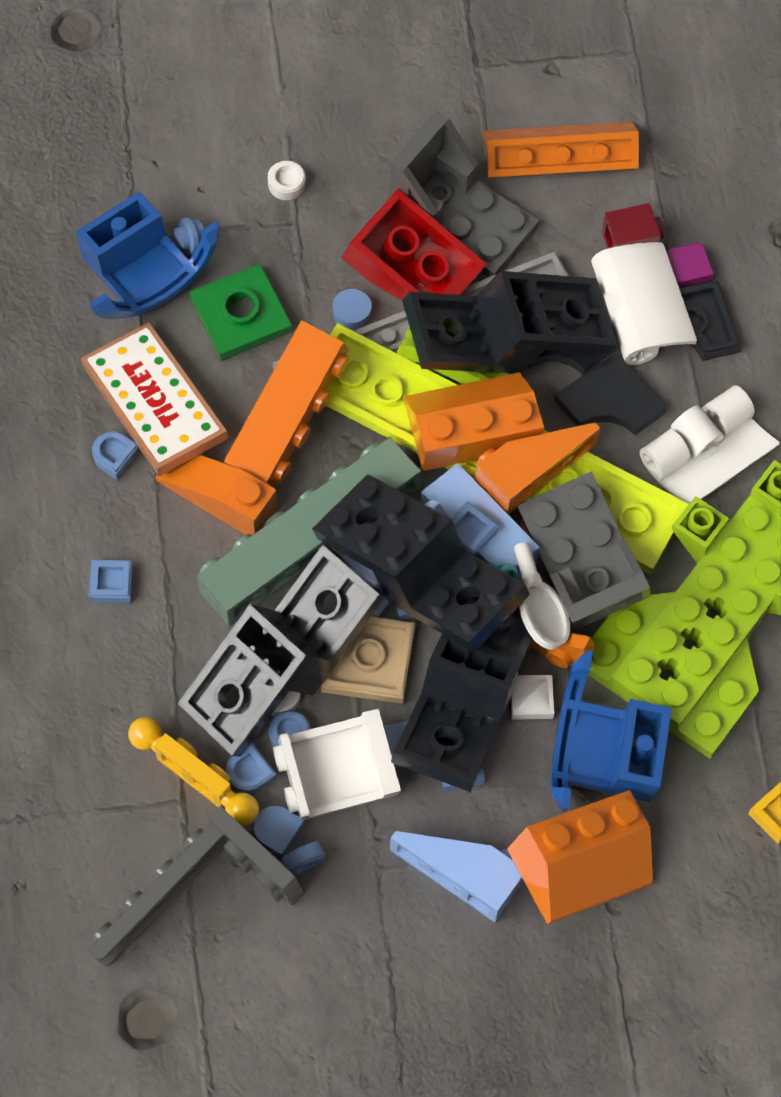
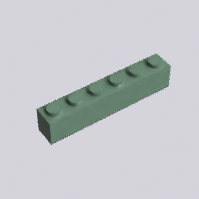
[197,437,421,626]

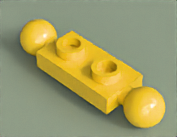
[128,717,259,827]

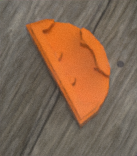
[530,633,595,668]

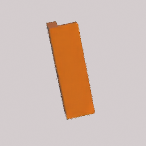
[483,122,639,178]

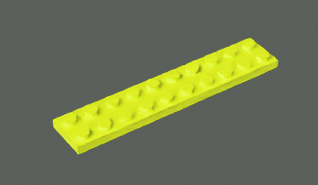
[325,323,689,575]

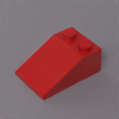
[341,188,487,300]

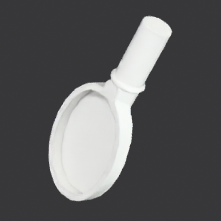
[514,542,570,650]

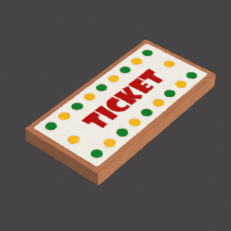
[80,322,229,476]

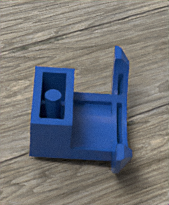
[75,191,219,320]
[550,650,672,812]

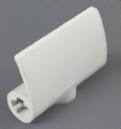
[591,242,697,366]
[640,385,780,504]

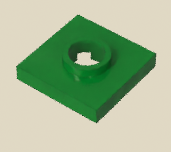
[189,264,292,361]

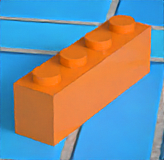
[224,320,350,487]

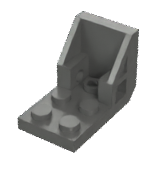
[389,110,539,277]
[517,471,650,631]

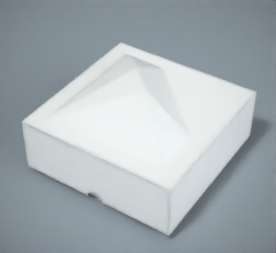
[511,675,554,720]

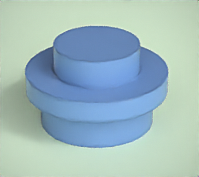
[174,217,204,256]

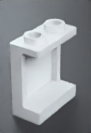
[273,709,401,820]

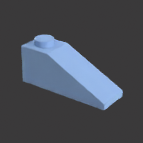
[390,831,524,922]

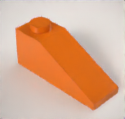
[475,423,600,515]
[155,455,278,535]

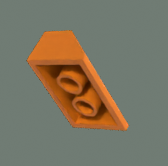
[403,372,544,471]
[507,790,653,925]

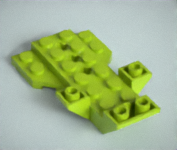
[588,460,781,759]

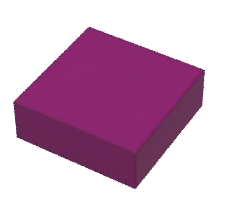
[666,242,714,288]

